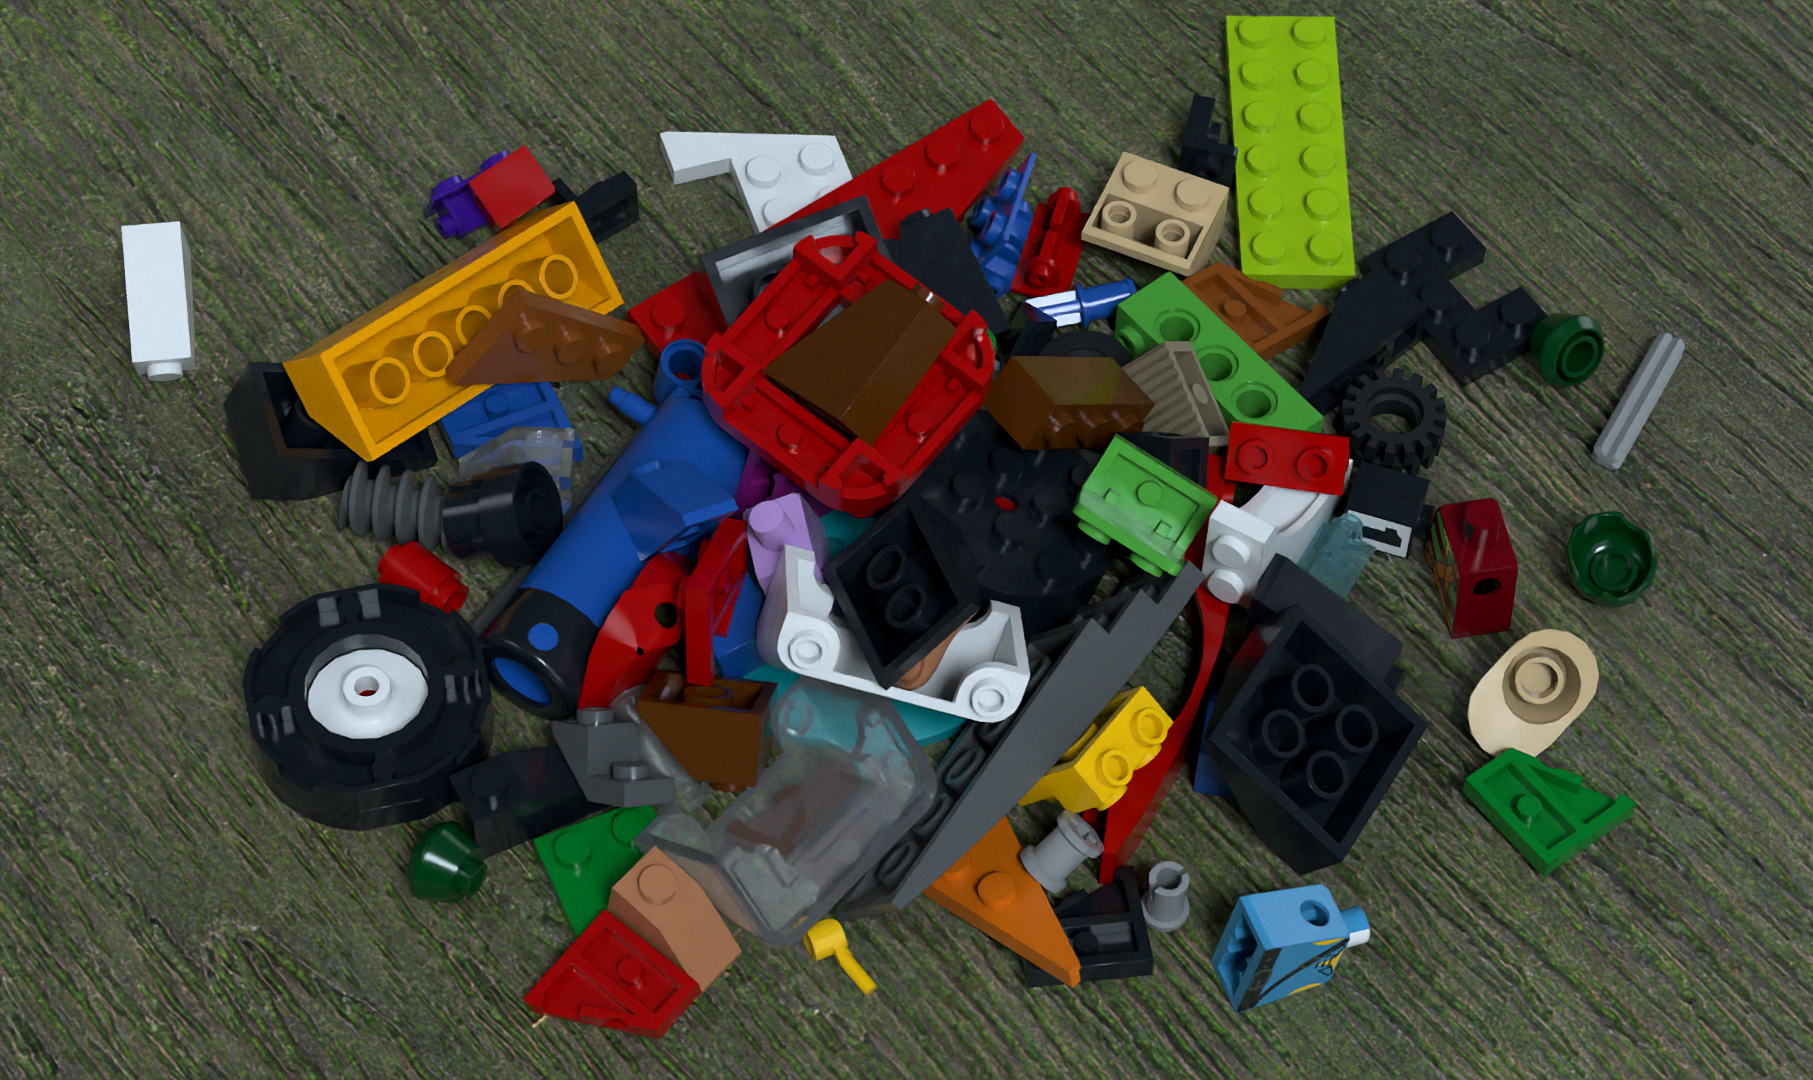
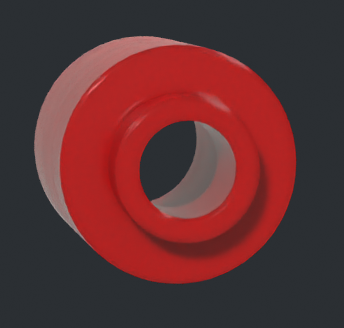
[377,541,469,614]

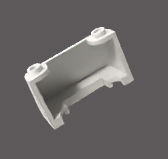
[756,544,1030,723]

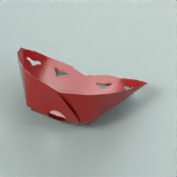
[578,552,695,714]

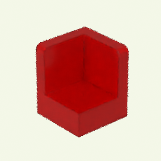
[468,145,555,234]

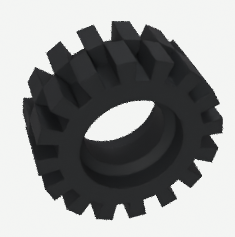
[1337,368,1447,476]

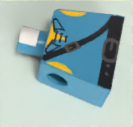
[1211,884,1370,1013]

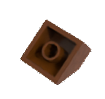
[637,669,778,792]

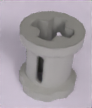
[1020,810,1104,894]

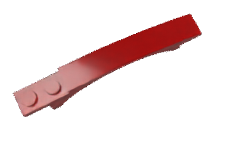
[1082,454,1236,885]

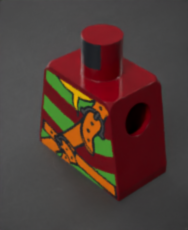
[1423,498,1518,639]

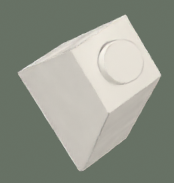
[121,221,196,381]

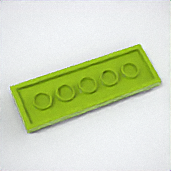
[1224,16,1356,289]

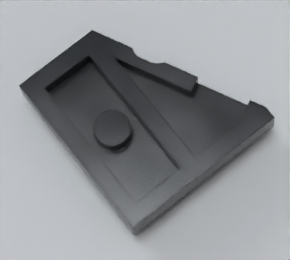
[1021,866,1154,988]

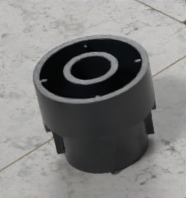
[442,461,563,567]

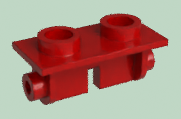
[1010,187,1091,297]
[1224,421,1351,496]

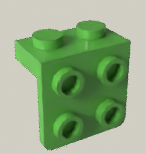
[1073,433,1218,577]

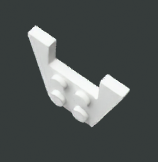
[660,131,853,235]

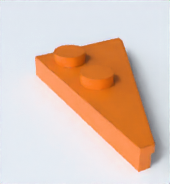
[922,816,1081,988]

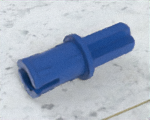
[1023,277,1136,329]

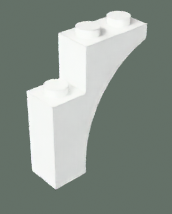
[1200,459,1353,610]

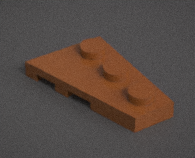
[445,289,645,385]

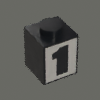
[1340,461,1436,560]

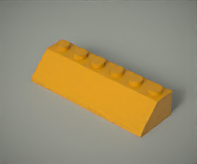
[282,201,624,462]

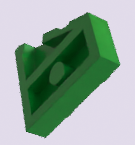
[533,805,673,941]

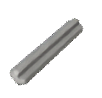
[1591,332,1685,470]

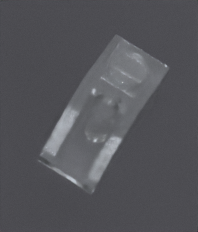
[457,426,577,515]

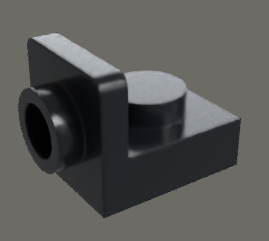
[1178,94,1239,189]
[548,170,639,245]

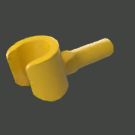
[803,918,878,996]

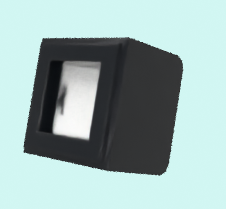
[998,302,1057,369]

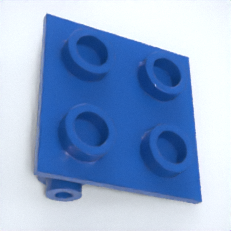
[968,152,1037,299]

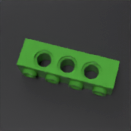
[1114,271,1324,433]

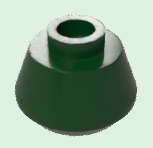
[1529,313,1605,388]
[406,821,487,903]

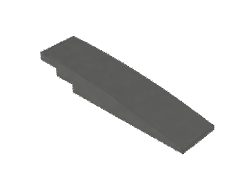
[833,560,1206,922]

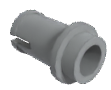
[1141,861,1189,932]

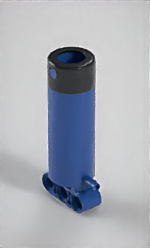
[478,339,750,721]

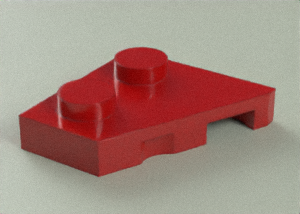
[677,518,748,687]
[523,909,702,1039]

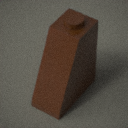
[763,278,958,447]

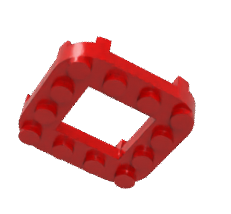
[702,230,995,518]

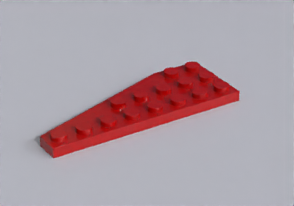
[627,98,1025,380]

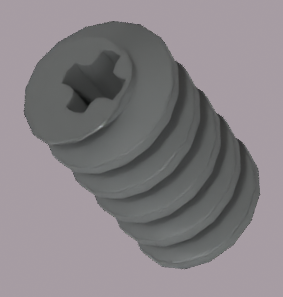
[338,459,458,556]

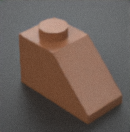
[607,845,742,998]

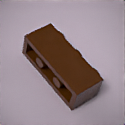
[982,356,1155,450]

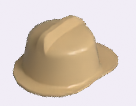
[1467,628,1599,757]

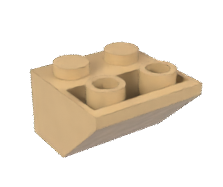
[1081,151,1229,277]

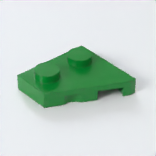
[1462,747,1636,877]

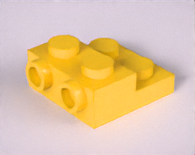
[1018,685,1174,813]

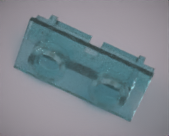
[1297,513,1376,600]

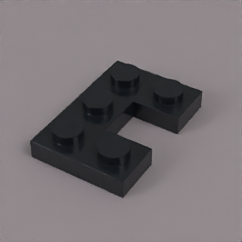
[1360,211,1548,387]

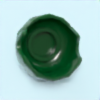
[1565,511,1658,607]

